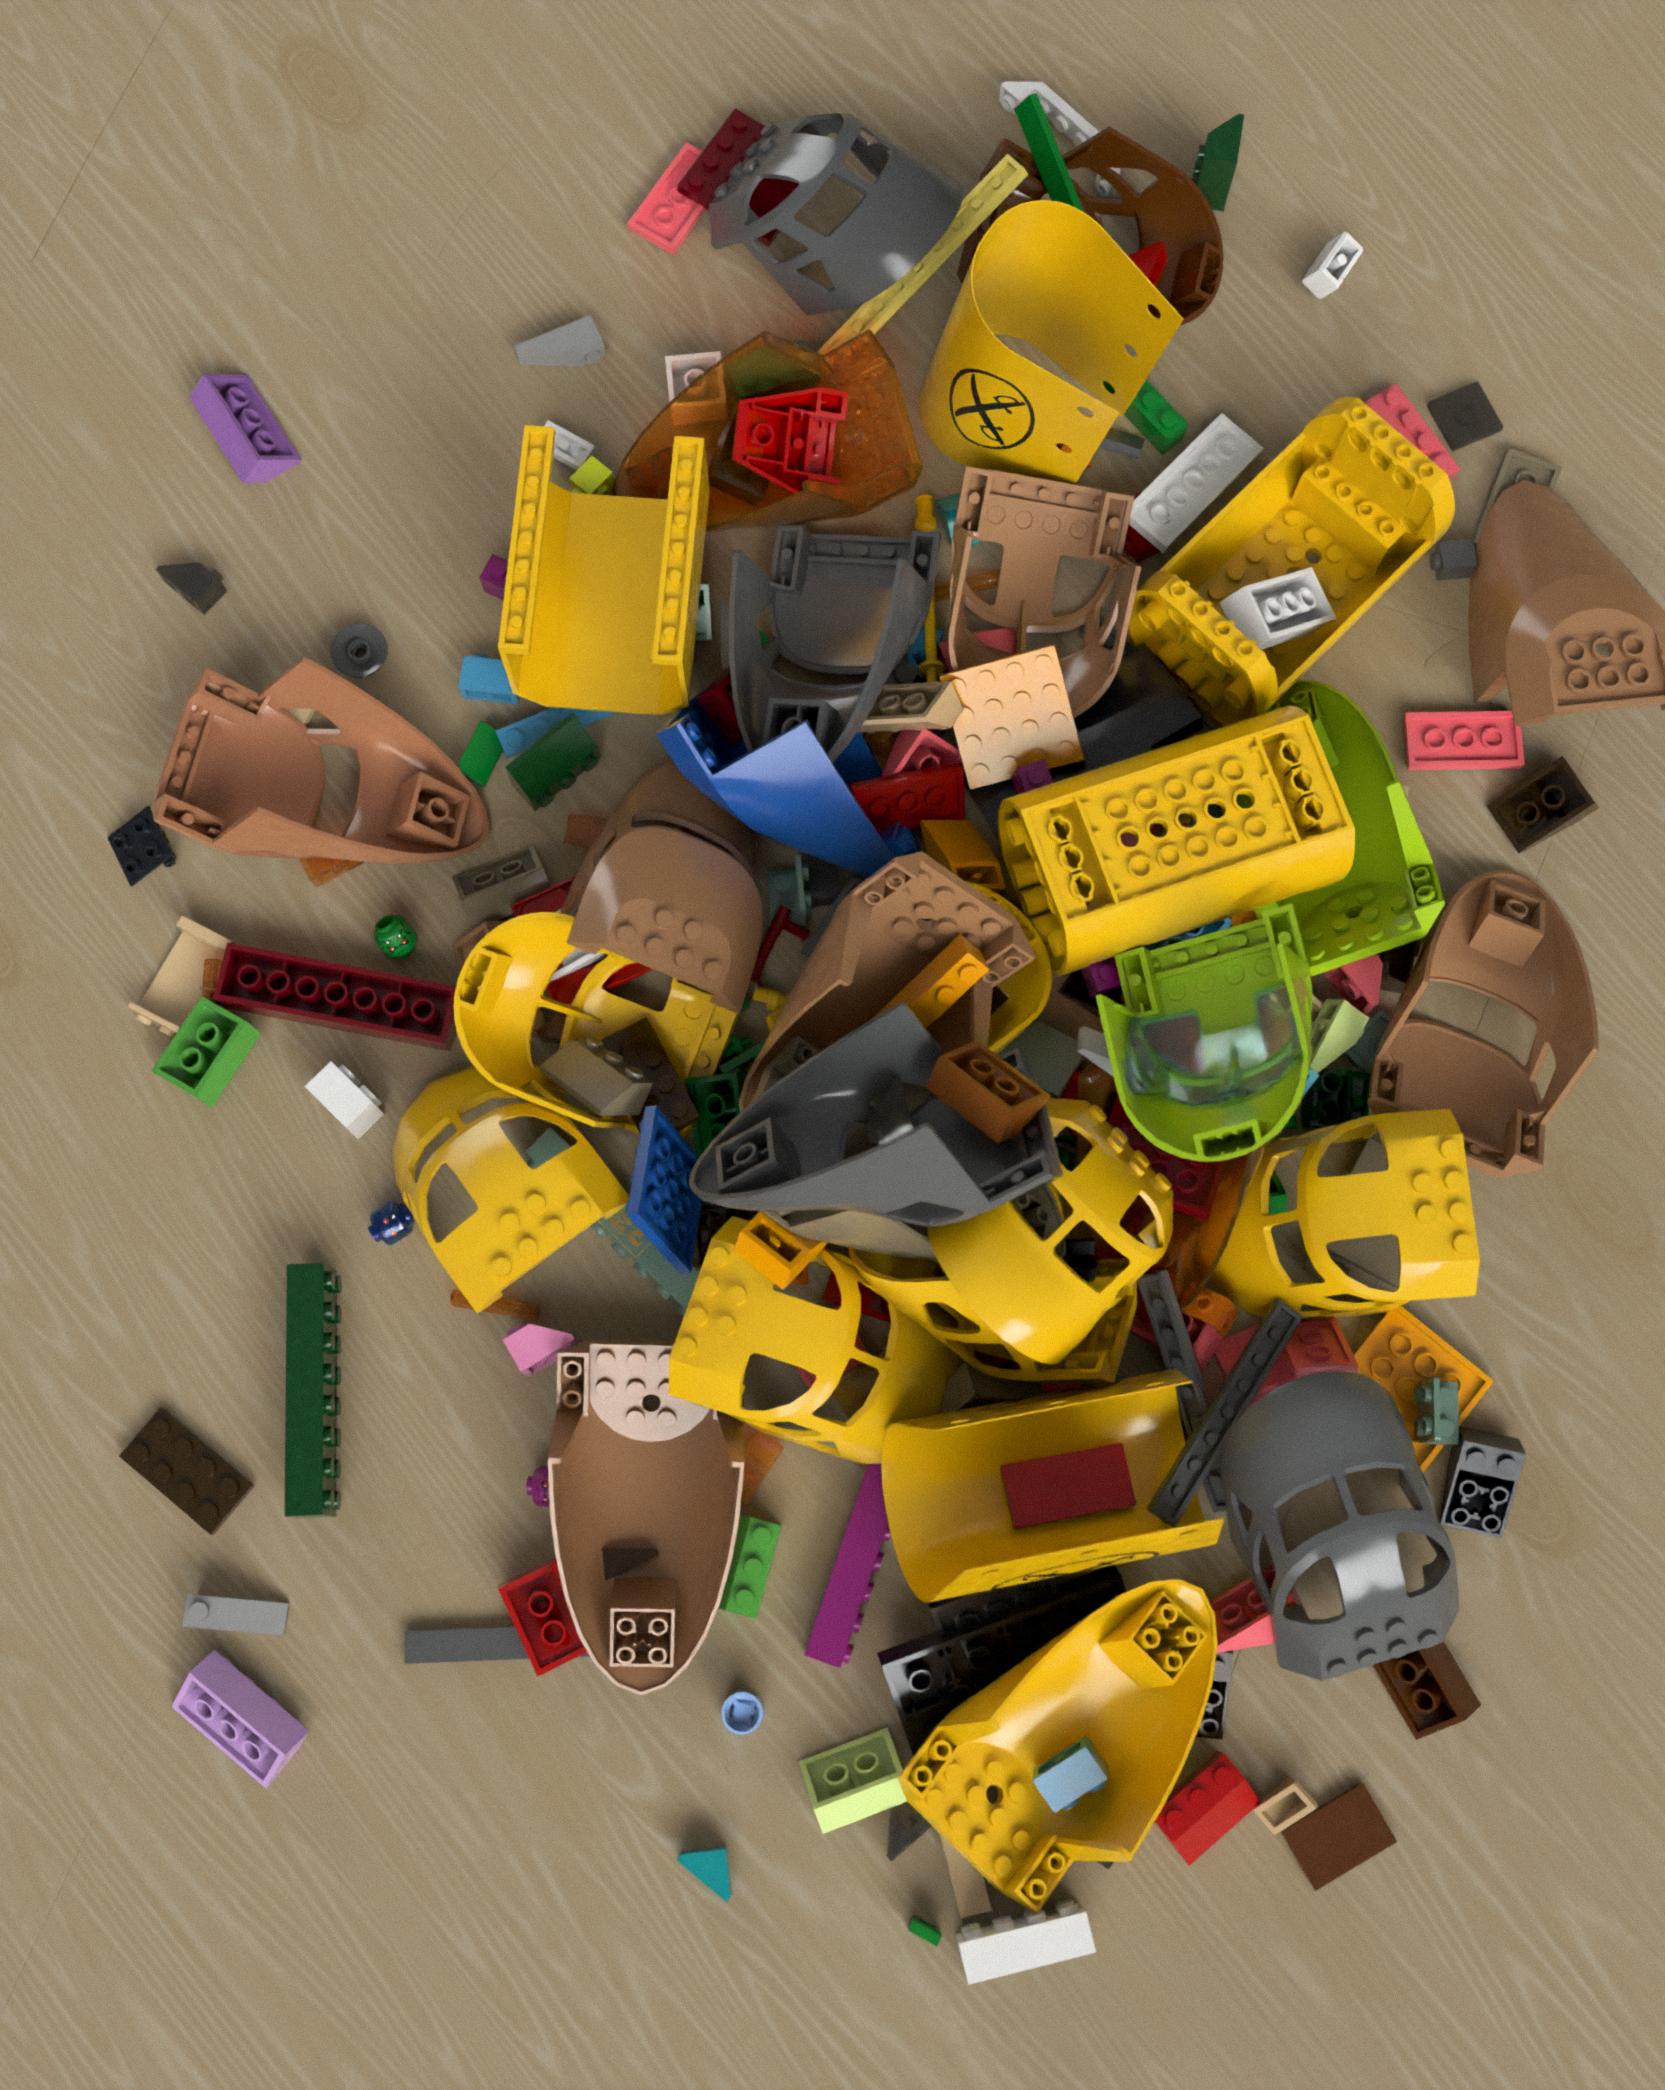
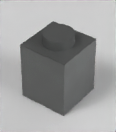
[1430,539,1477,580]

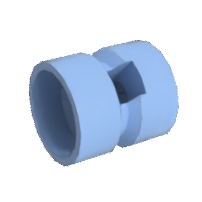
[721,1690,764,1735]

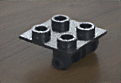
[107,806,176,887]

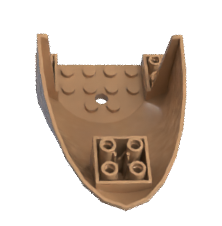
[1468,480,1665,726]
[739,851,1036,1112]
[548,1339,746,1696]

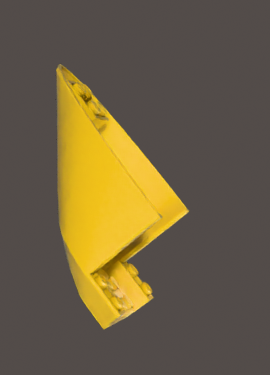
[898,1579,1218,1914]

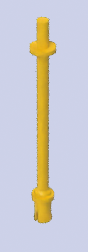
[914,495,945,682]

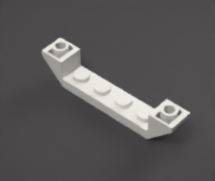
[999,81,1120,198]

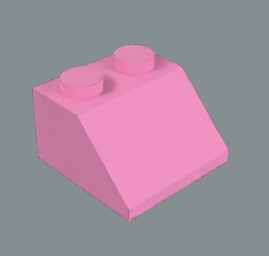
[503,1323,580,1377]

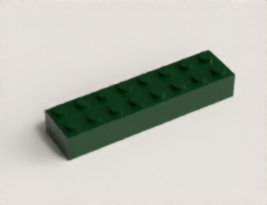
[284,1263,342,1518]

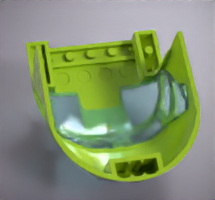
[1096,903,1313,1162]

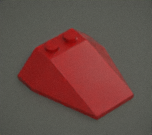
[732,387,849,507]

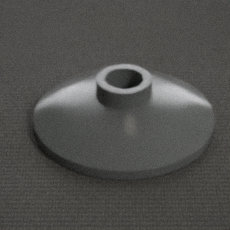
[330,624,388,678]

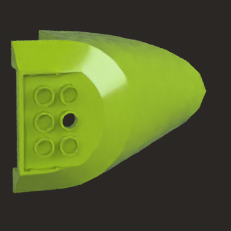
[1221,680,1445,977]

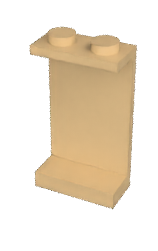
[127,916,235,1039]

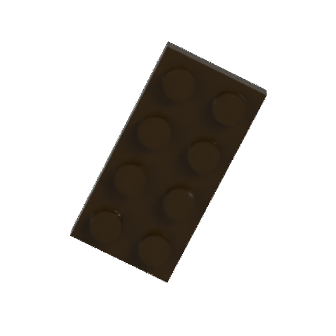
[600,1017,701,1134]
[119,1407,255,1535]

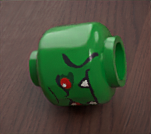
[373,914,418,958]

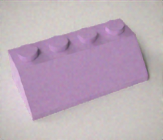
[172,1650,309,1788]

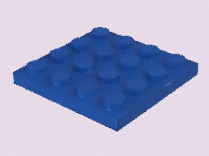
[626,1105,702,1274]

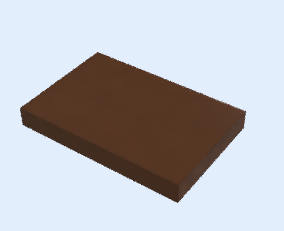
[1281,1782,1397,1891]

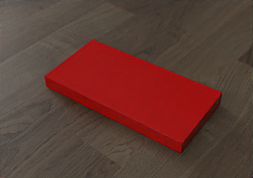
[849,762,965,832]
[1000,1443,1136,1529]

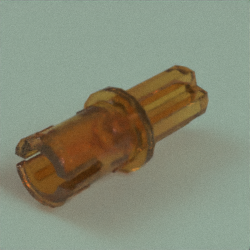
[199,958,222,1005]

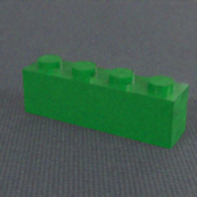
[1103,379,1188,456]

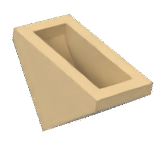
[1253,1776,1318,1835]

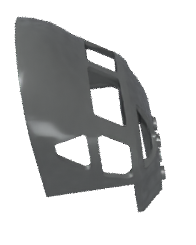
[709,113,963,316]
[1220,1371,1460,1681]

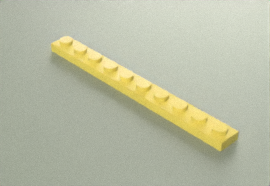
[813,154,1028,379]

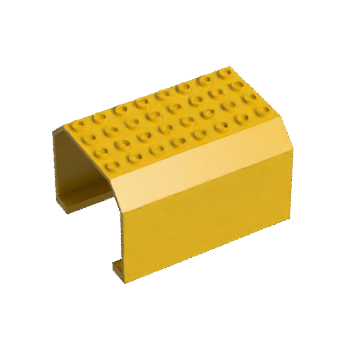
[498,425,710,715]

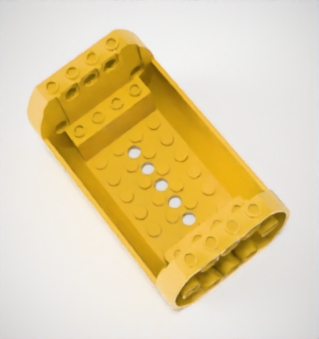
[1127,397,1455,728]
[998,705,1355,977]

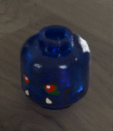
[368,1200,416,1245]

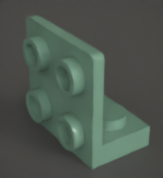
[767,855,812,928]
[1413,1377,1459,1446]

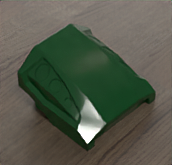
[1300,1069,1371,1128]

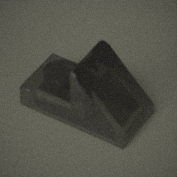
[886,1808,932,1862]

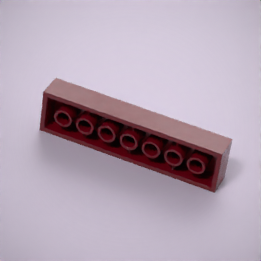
[213,943,456,1051]

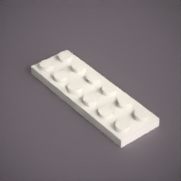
[1129,413,1264,553]

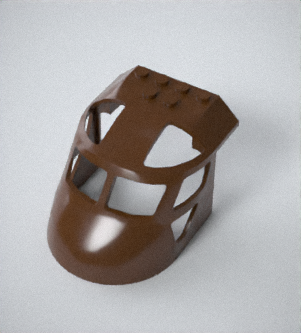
[957,126,1223,325]

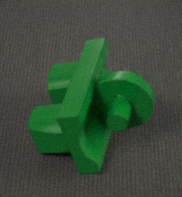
[718,1034,766,1074]

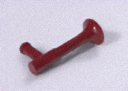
[750,905,810,987]

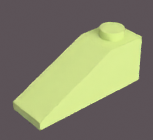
[1310,999,1369,1073]

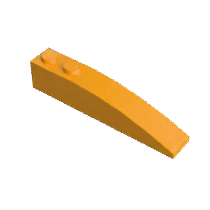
[872,934,989,1028]

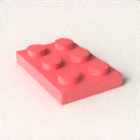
[1283,1317,1358,1379]

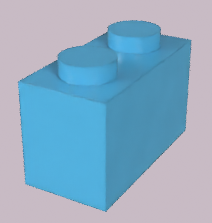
[458,654,520,705]
[1032,1736,1108,1813]

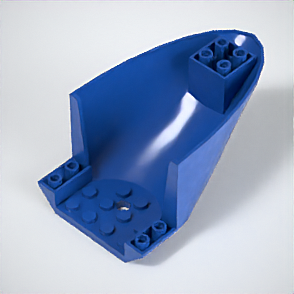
[656,682,923,878]

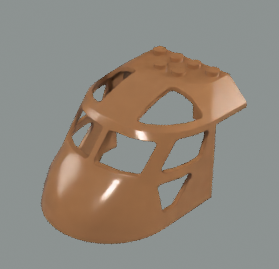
[948,466,1141,718]

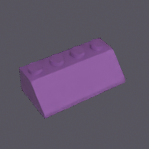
[189,374,302,483]

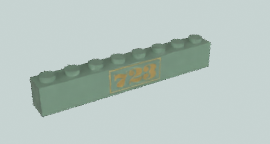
[525,1127,700,1318]

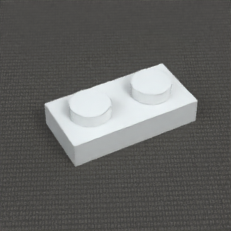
[544,420,596,470]

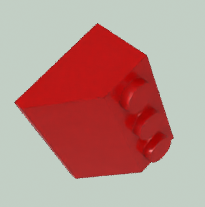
[1154,1751,1261,1866]

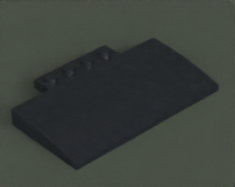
[961,642,1204,843]
[877,1565,1126,1756]

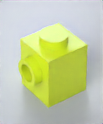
[569,456,615,495]

